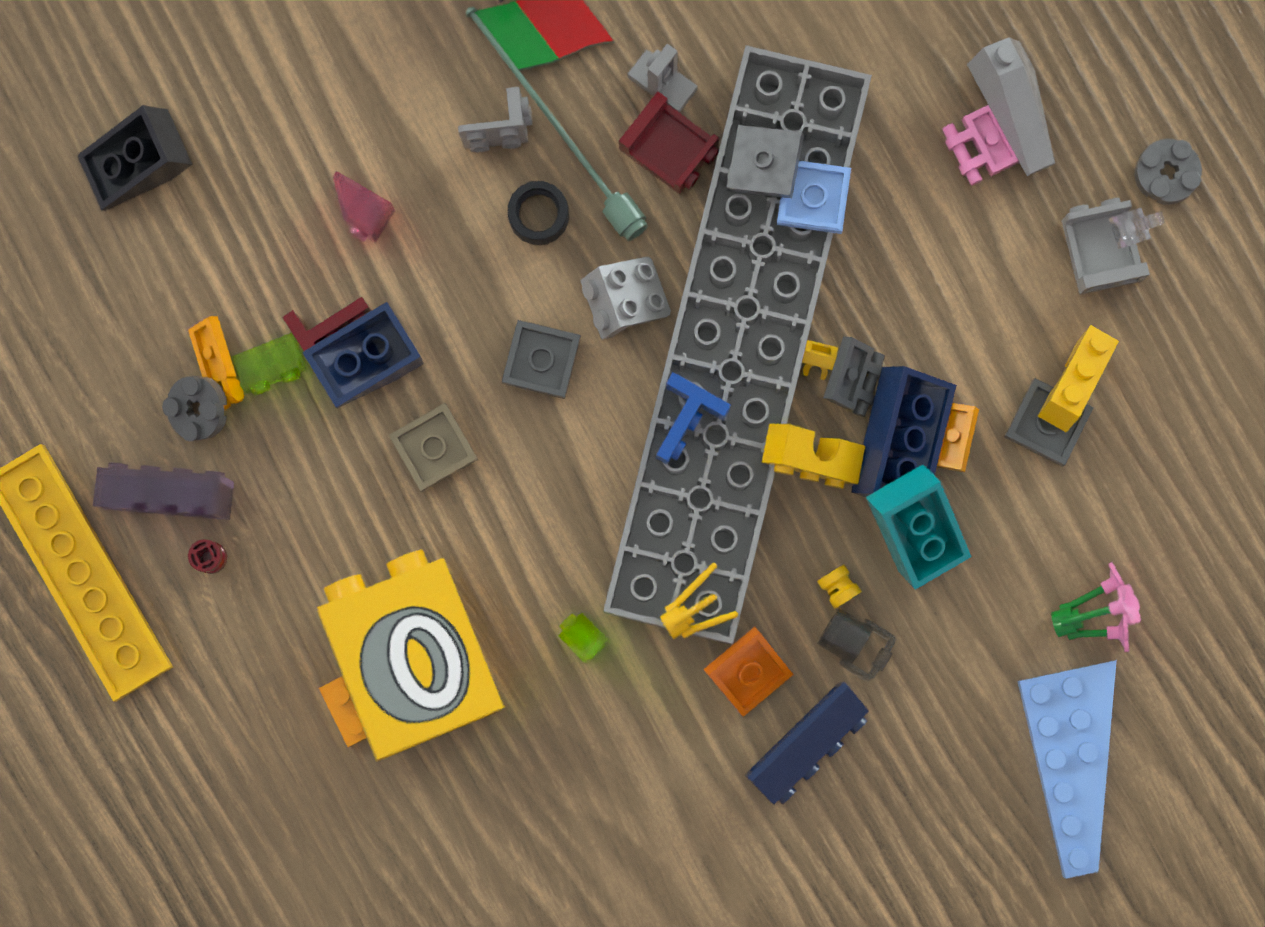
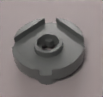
[162,376,227,441]

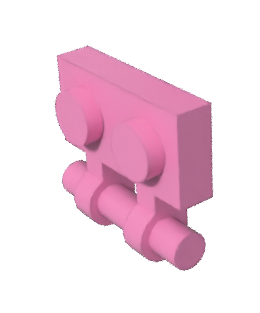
[942,105,1019,186]

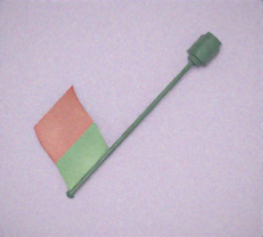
[466,0,648,241]

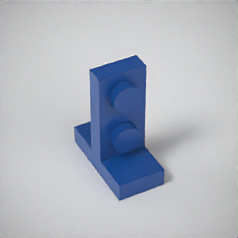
[656,372,731,465]

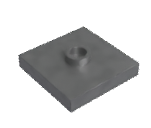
[726,125,804,198]

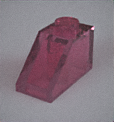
[333,171,395,243]

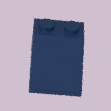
[302,302,424,408]

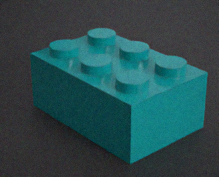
[866,465,972,590]

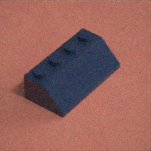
[851,366,957,497]
[744,682,869,805]

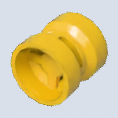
[817,564,862,609]

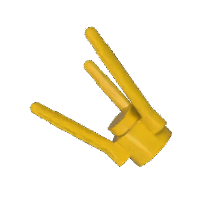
[660,563,738,639]

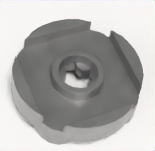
[1134,139,1202,205]

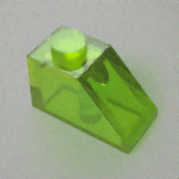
[558,612,610,664]

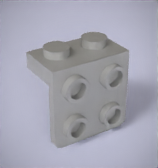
[458,87,532,152]
[580,257,671,340]

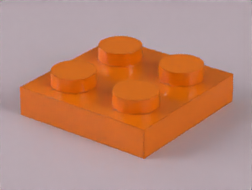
[704,627,794,717]

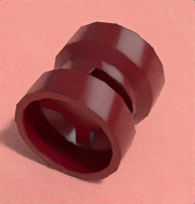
[188,539,227,574]

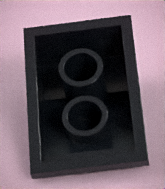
[77,105,193,211]

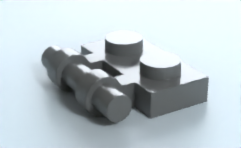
[823,336,885,417]

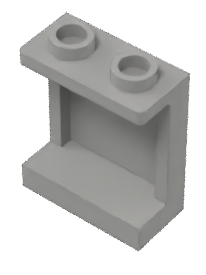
[1061,198,1150,295]

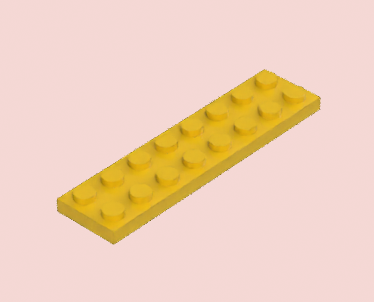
[0,444,173,702]

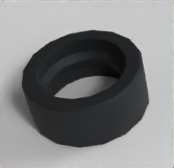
[508,181,569,245]

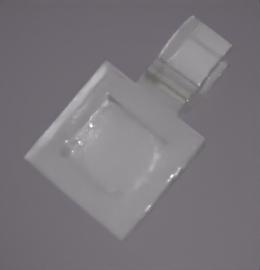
[1109,208,1165,249]

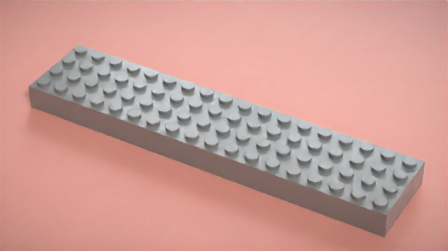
[603,45,872,645]

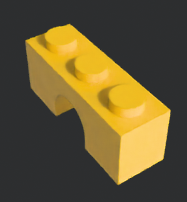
[1038,325,1119,432]
[762,423,865,489]

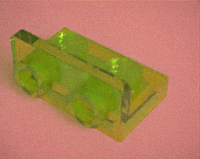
[231,333,307,395]

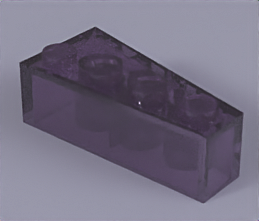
[93,463,234,520]

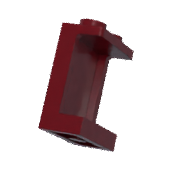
[618,91,719,195]

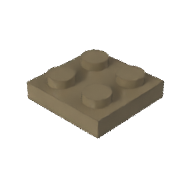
[389,403,478,492]

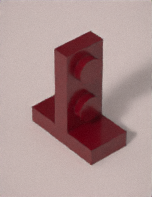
[282,297,372,351]

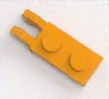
[188,316,245,411]

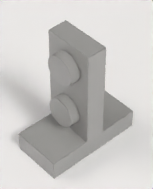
[628,44,698,113]

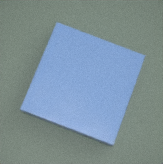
[776,161,851,234]

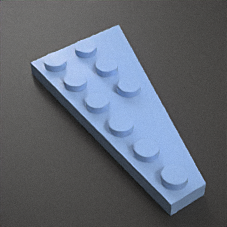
[1017,660,1117,879]

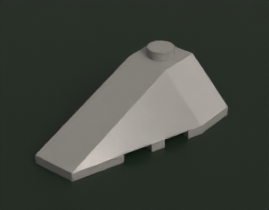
[967,38,1055,176]

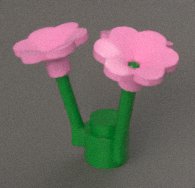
[1051,562,1140,652]

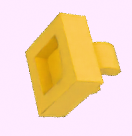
[802,340,838,380]

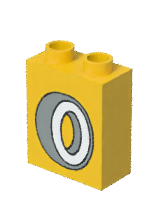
[317,549,504,762]

